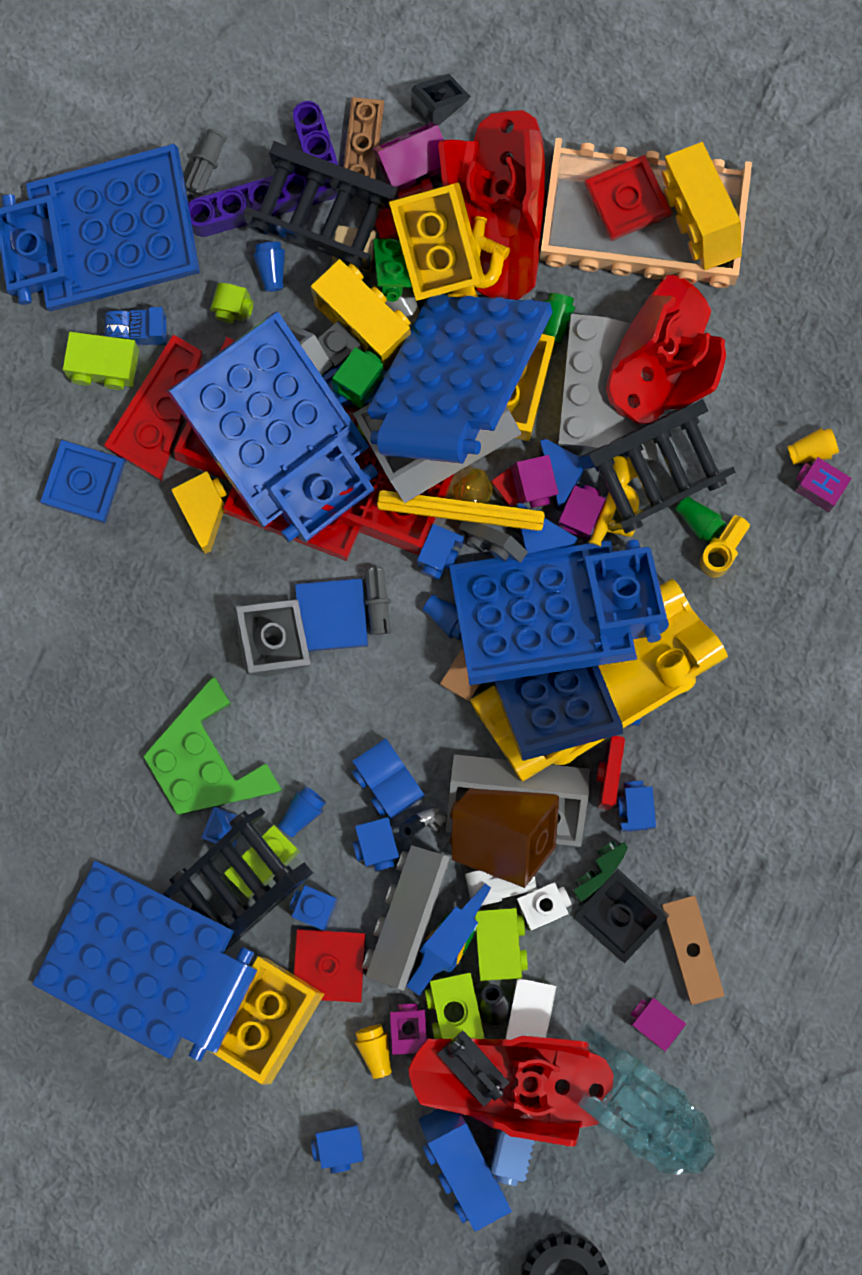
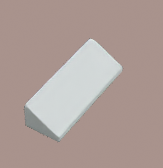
[506,978,557,1040]

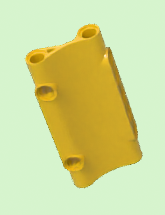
[470,578,728,782]

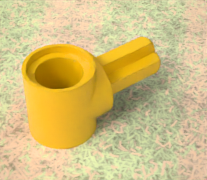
[699,515,750,578]

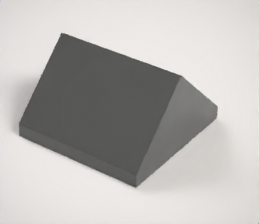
[233,599,311,677]

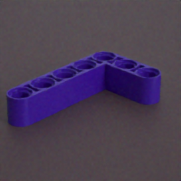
[188,101,338,237]

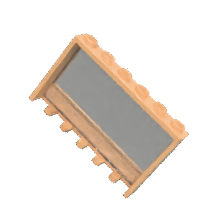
[540,138,752,288]

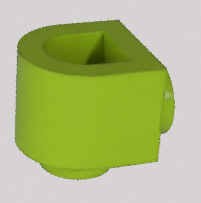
[210,283,254,323]

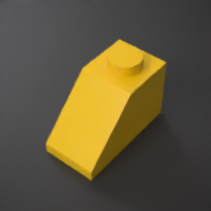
[171,471,227,554]

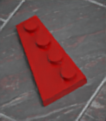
[103,335,203,482]

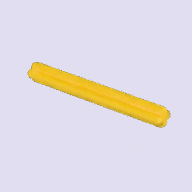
[377,490,545,531]

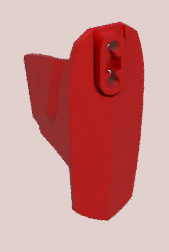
[438,110,545,300]
[408,1035,614,1146]

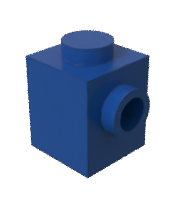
[353,817,400,872]
[289,885,339,931]
[311,1124,364,1173]

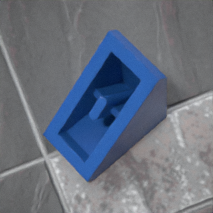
[539,439,585,511]
[517,503,577,555]

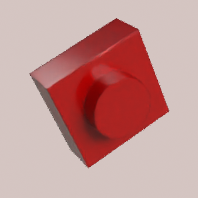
[489,467,519,507]

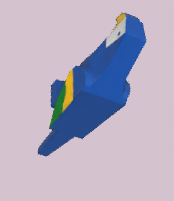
[406,883,491,996]

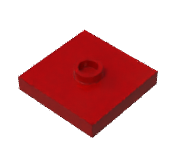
[584,155,672,242]
[596,736,625,810]
[294,930,366,1003]

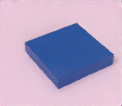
[40,440,126,524]
[295,579,368,652]

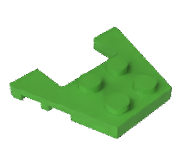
[143,677,282,815]

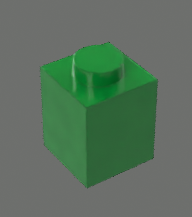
[332,347,384,408]

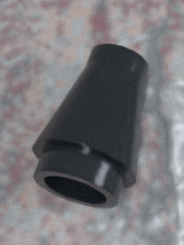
[478,984,512,1025]

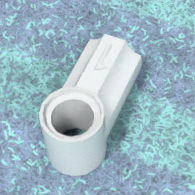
[465,871,537,906]

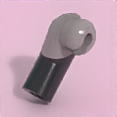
[399,807,447,839]

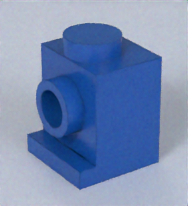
[417,524,464,580]
[617,781,656,832]

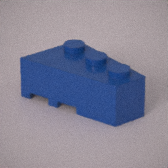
[419,1109,512,1232]

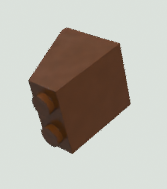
[449,788,559,888]

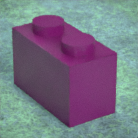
[372,122,444,190]

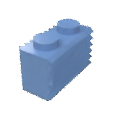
[489,1129,535,1186]

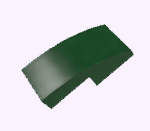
[572,841,628,903]

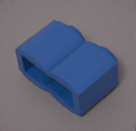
[352,738,425,819]

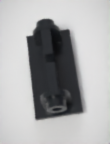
[437,1030,510,1107]

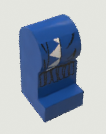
[104,307,167,345]

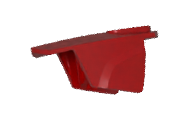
[606,275,727,425]

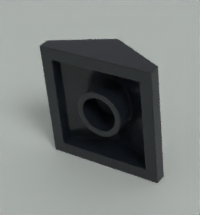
[574,869,669,964]

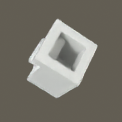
[516,882,572,931]

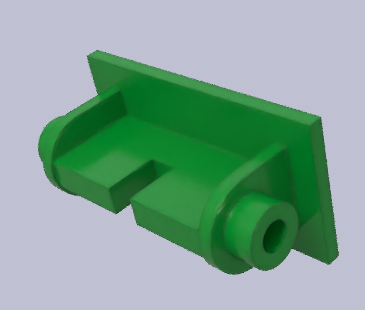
[373,239,411,302]

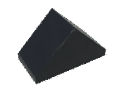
[411,74,471,126]

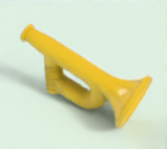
[447,216,510,298]
[588,455,640,547]

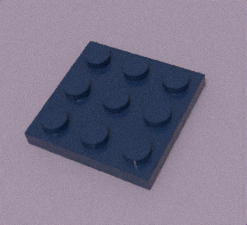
[493,666,623,761]

